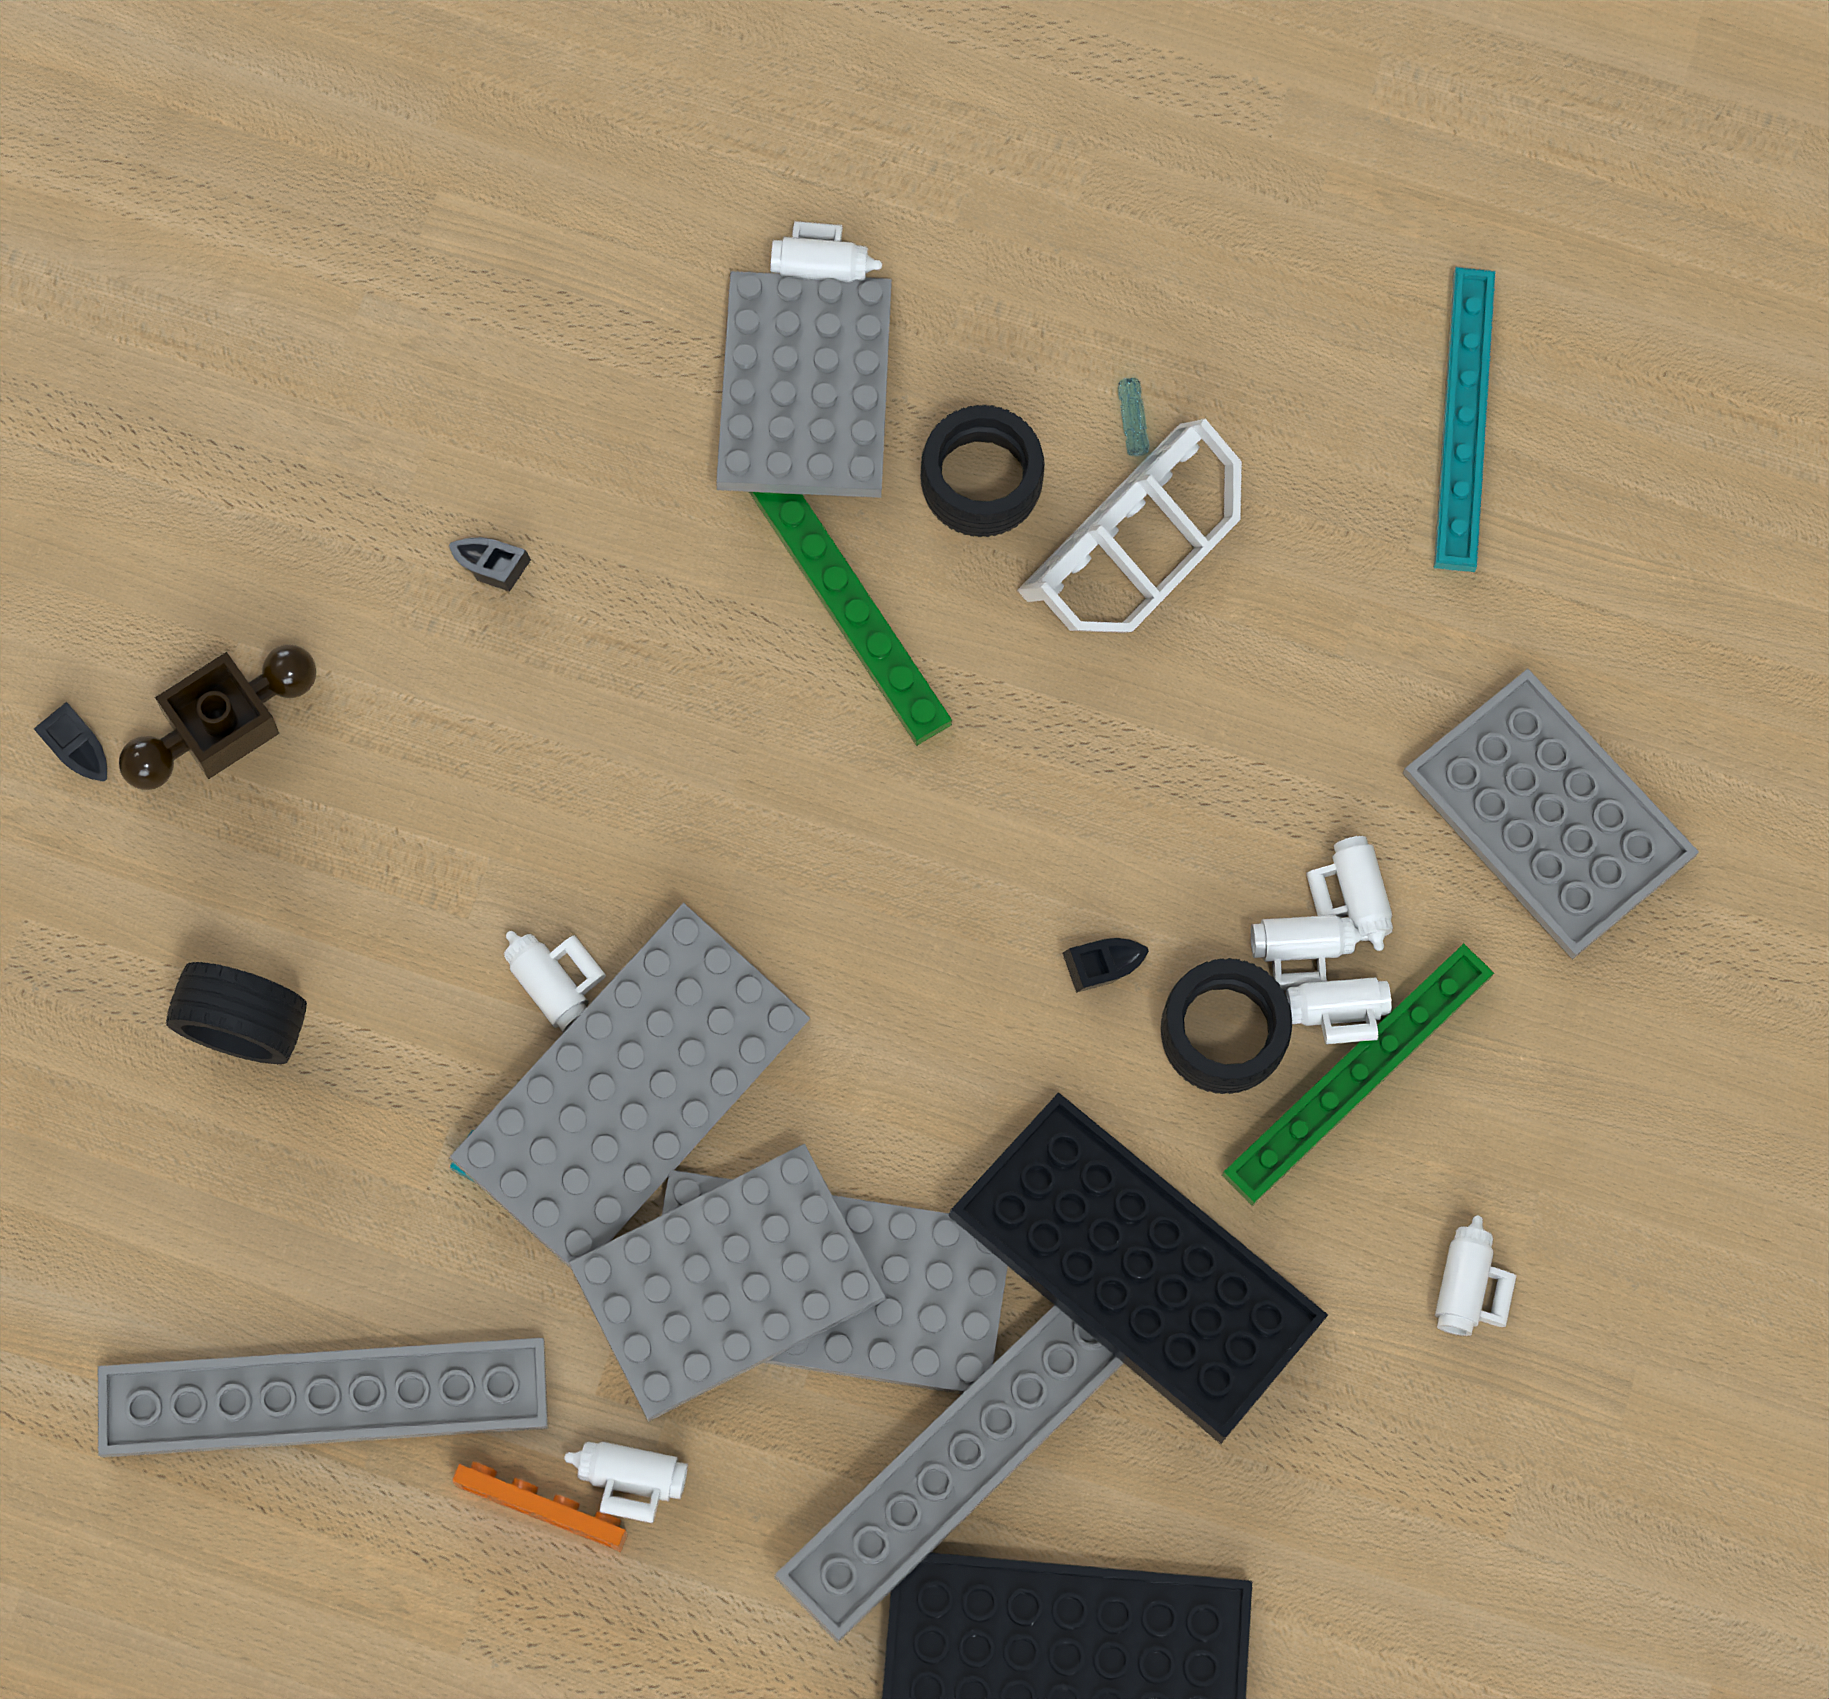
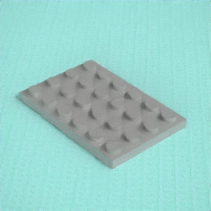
[716,271,892,498]
[1402,669,1699,960]
[569,1143,885,1422]

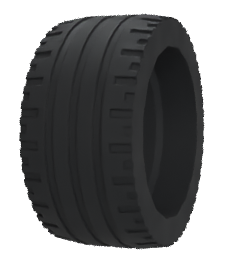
[920,405,1045,537]
[1161,958,1292,1094]
[166,962,307,1065]

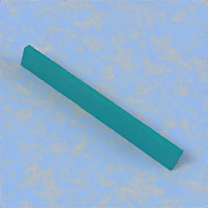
[1434,267,1496,572]

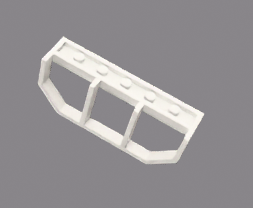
[1017,419,1242,633]

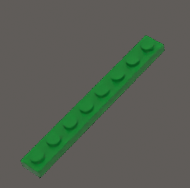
[749,492,952,746]
[1222,943,1494,1206]

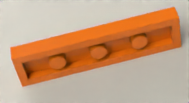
[452,1462,628,1552]

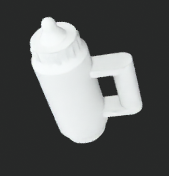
[771,221,882,282]
[1306,836,1393,951]
[1251,915,1368,990]
[504,931,606,1033]
[1286,977,1391,1044]
[1435,1216,1516,1336]
[564,1442,688,1523]

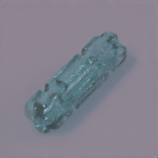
[1118,378,1150,457]

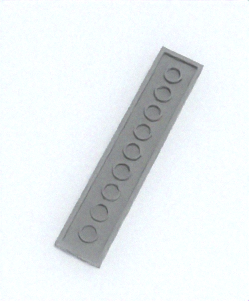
[774,1305,1124,1643]
[98,1338,548,1458]

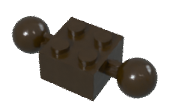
[119,645,317,790]

